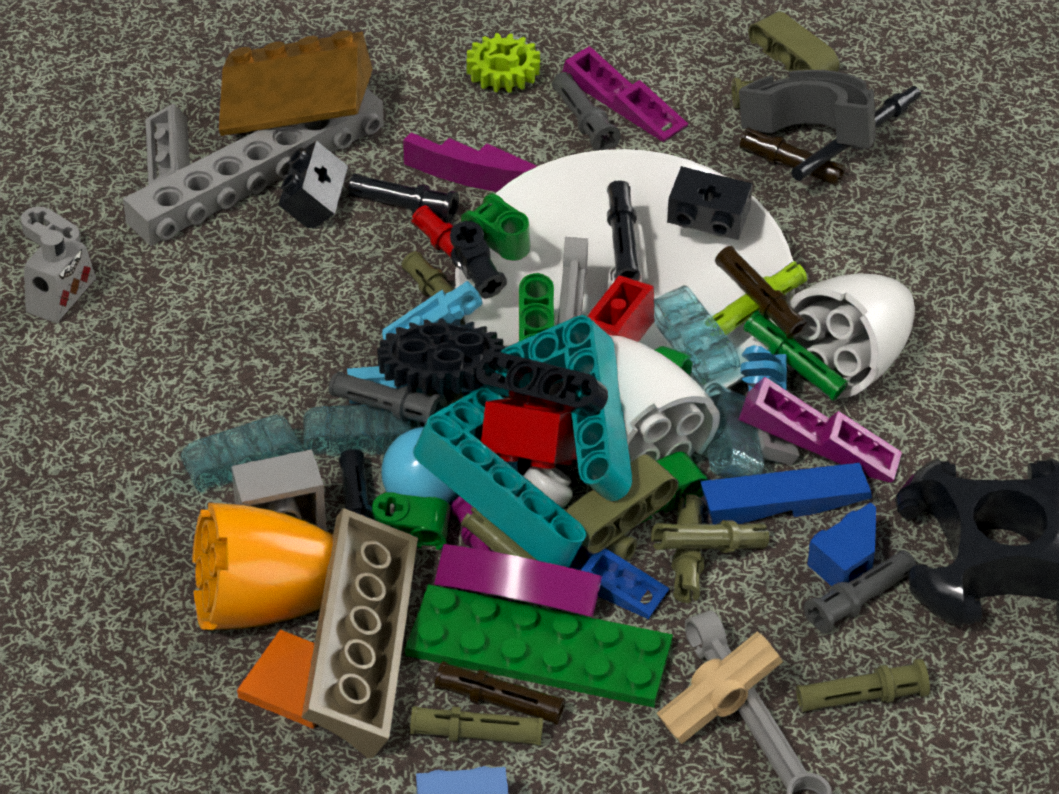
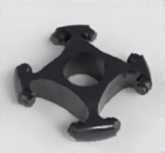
[895,457,1059,627]

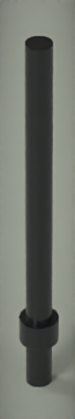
[791,86,921,181]

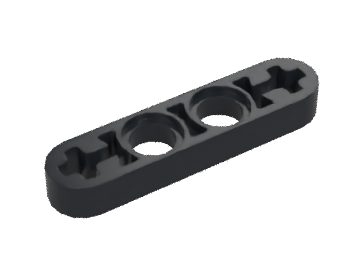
[476,352,608,416]

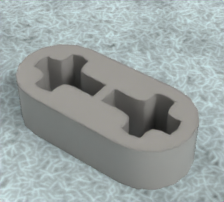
[21,207,81,246]

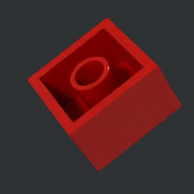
[481,397,577,469]

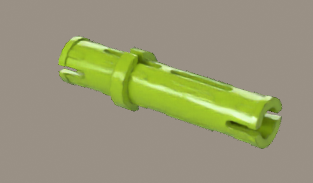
[704,261,807,341]

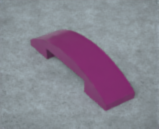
[434,544,602,618]

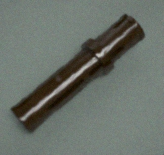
[739,127,846,186]
[715,246,807,339]
[434,661,566,725]

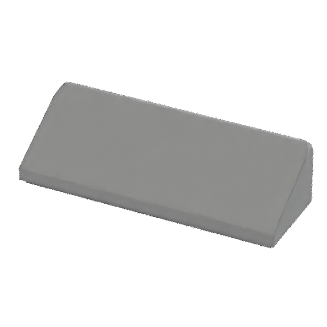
[145,104,190,185]

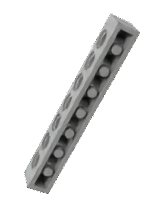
[123,88,384,246]

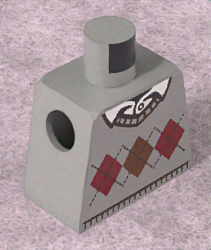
[24,230,96,324]

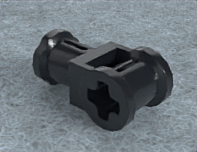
[450,221,507,299]

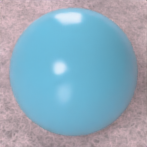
[381,427,459,505]

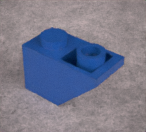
[807,502,876,586]

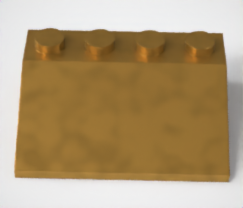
[219,30,373,136]

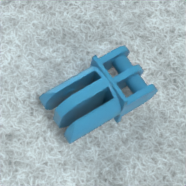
[740,345,787,391]

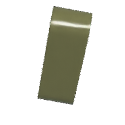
[748,11,839,72]
[566,454,679,554]

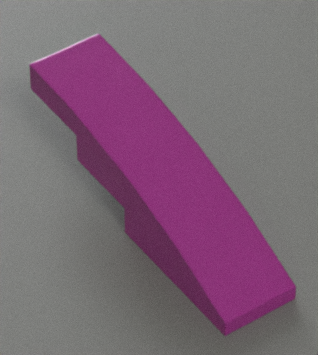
[403,132,538,192]

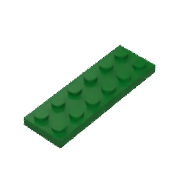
[405,584,673,708]

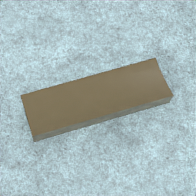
[301,508,418,758]

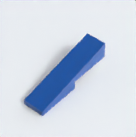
[700,463,872,524]
[569,546,670,619]

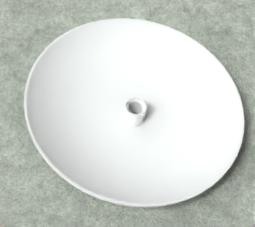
[455,149,795,397]

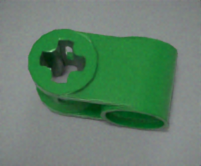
[461,193,531,261]
[372,492,452,550]

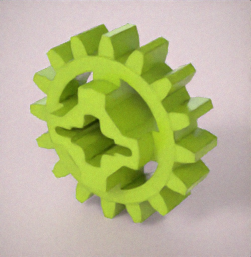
[466,33,540,93]

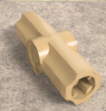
[656,631,783,744]

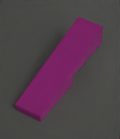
[562,46,688,143]
[738,377,902,483]

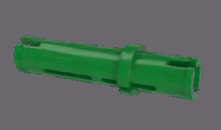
[743,310,849,401]

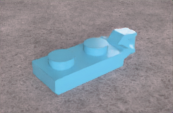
[382,281,483,340]

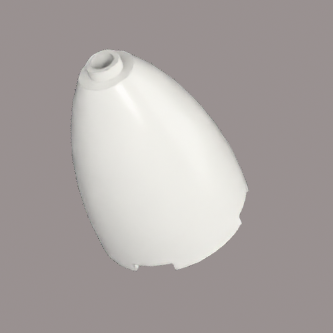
[787,273,915,399]
[609,335,720,463]

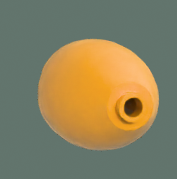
[192,503,333,630]

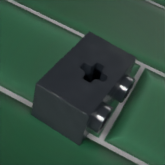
[279,140,348,229]
[667,166,753,240]

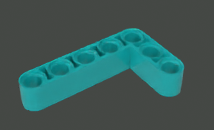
[495,315,632,501]
[413,388,586,568]

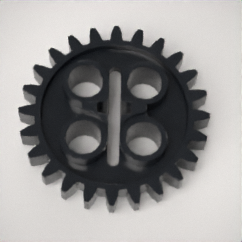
[377,318,505,395]

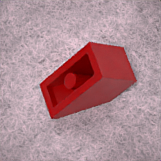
[588,275,655,342]

